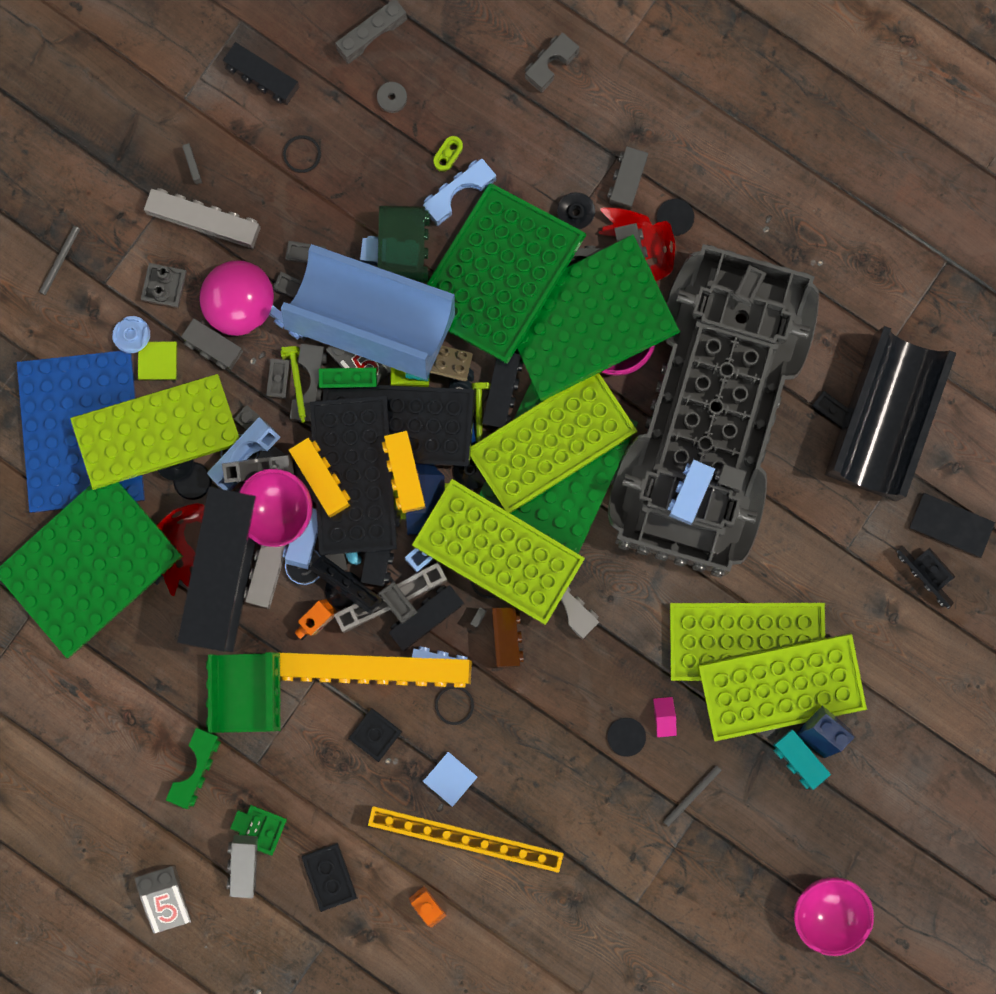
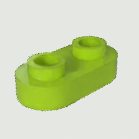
[434,136,463,172]

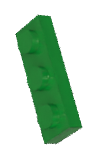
[319,367,377,388]

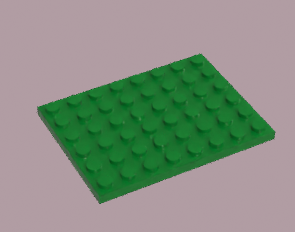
[427,183,586,364]
[517,235,680,401]
[479,381,638,554]
[0,482,183,659]

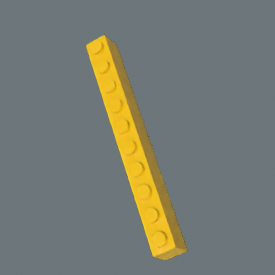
[280,653,472,688]
[368,806,564,873]

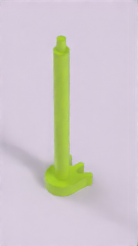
[281,346,306,423]
[471,382,491,443]

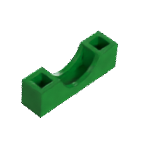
[165,728,221,809]

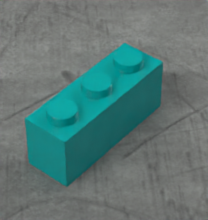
[773,730,831,790]

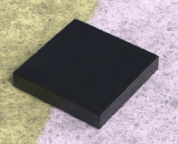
[348,708,403,762]

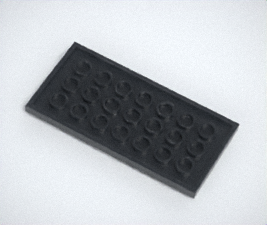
[323,385,475,467]
[310,396,397,556]

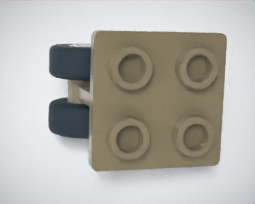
[430,346,474,389]

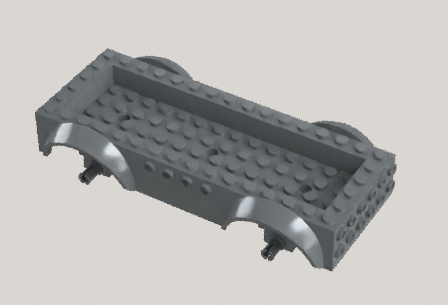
[608,244,819,578]

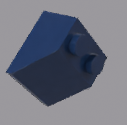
[796,706,855,758]

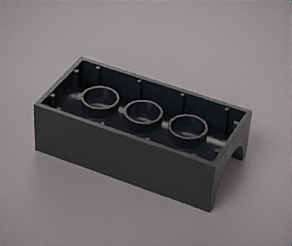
[825,326,956,502]
[177,487,257,652]

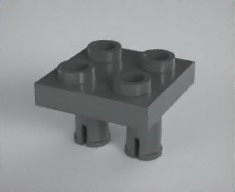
[141,263,187,308]

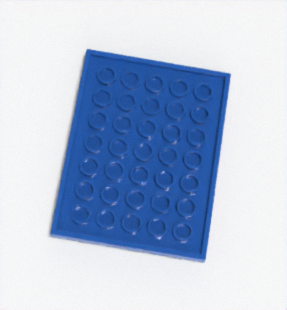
[17,351,145,513]

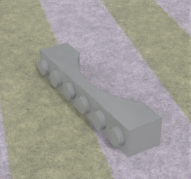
[334,563,447,633]
[561,587,599,640]

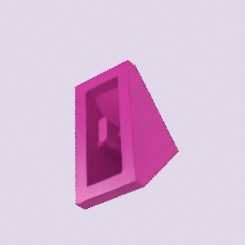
[653,697,677,737]

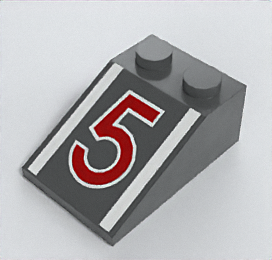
[326,346,390,385]
[135,865,192,934]

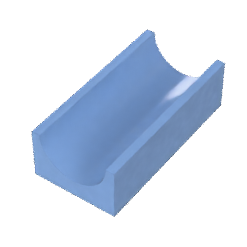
[281,244,455,380]

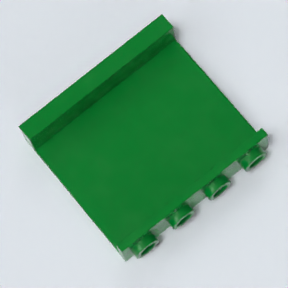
[206,652,281,733]

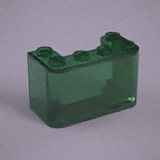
[378,206,430,284]

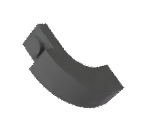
[222,455,294,483]

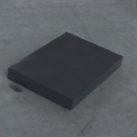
[301,843,358,912]

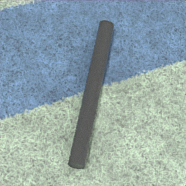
[39,226,80,296]
[663,765,722,827]

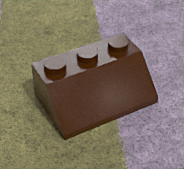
[492,608,524,669]

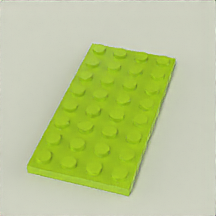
[471,373,638,513]
[70,374,239,490]
[412,479,585,625]
[670,603,825,681]
[698,633,867,741]

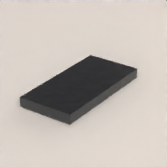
[909,493,996,558]

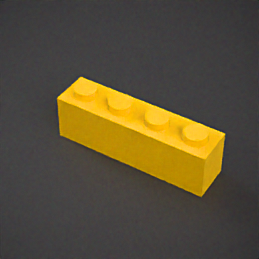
[382,431,426,514]
[289,438,350,518]

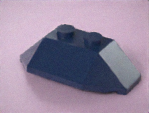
[406,464,445,535]

